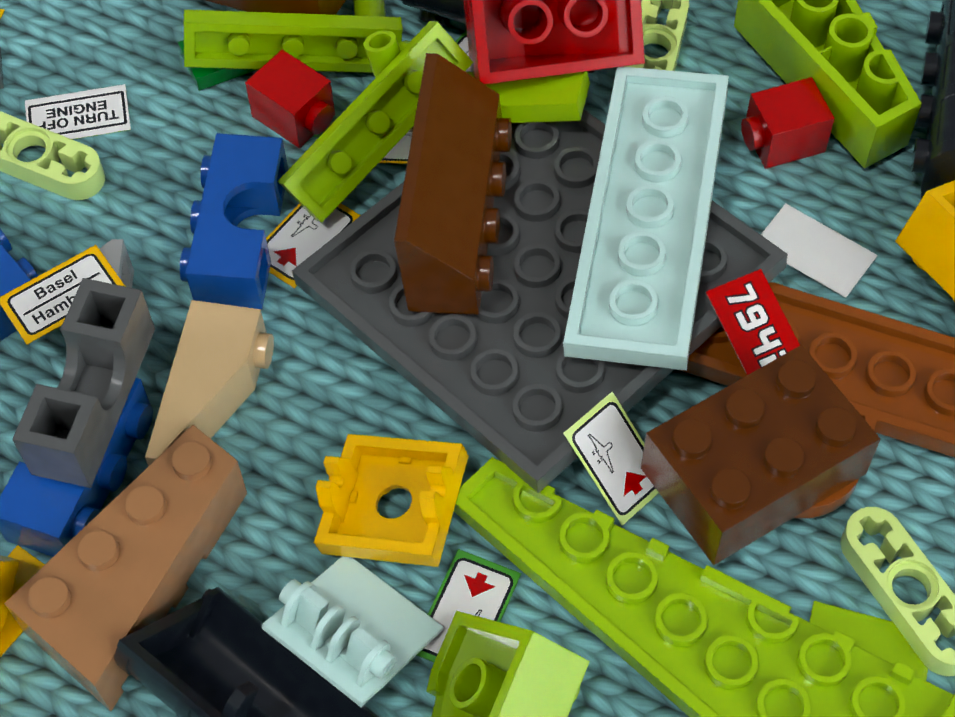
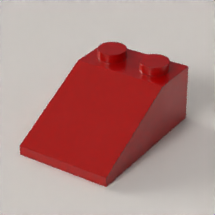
[464,0,645,84]

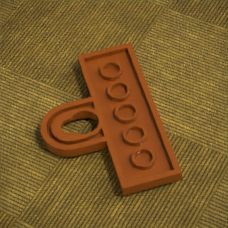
[680,282,955,518]

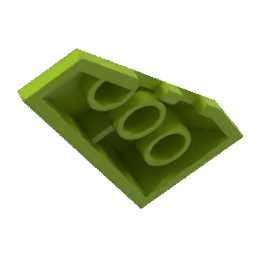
[426,611,590,717]

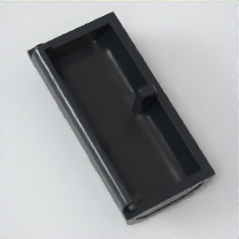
[911,0,955,199]
[114,587,379,717]

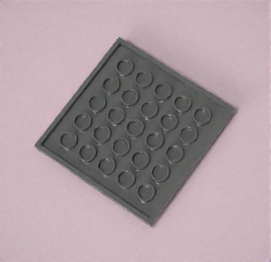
[292,110,788,493]

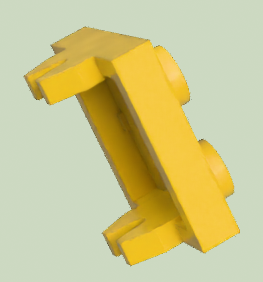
[314,434,469,567]

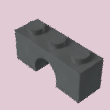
[12,278,155,488]

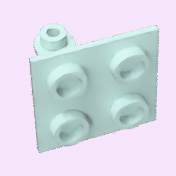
[261,556,443,708]

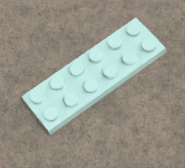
[563,66,729,371]

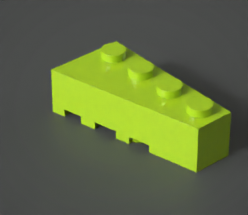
[734,0,922,169]

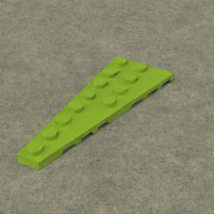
[454,457,955,717]

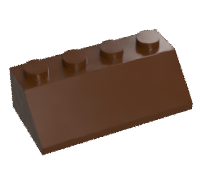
[394,53,512,315]

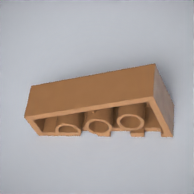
[4,425,247,712]

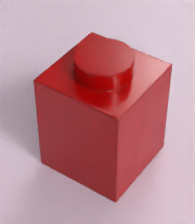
[245,49,335,149]
[741,77,835,169]

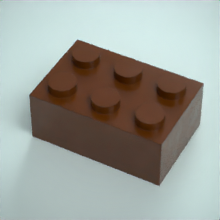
[641,345,881,565]

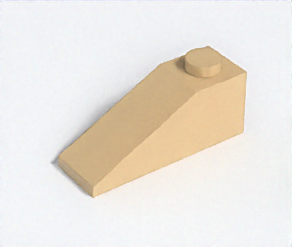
[145,300,274,466]

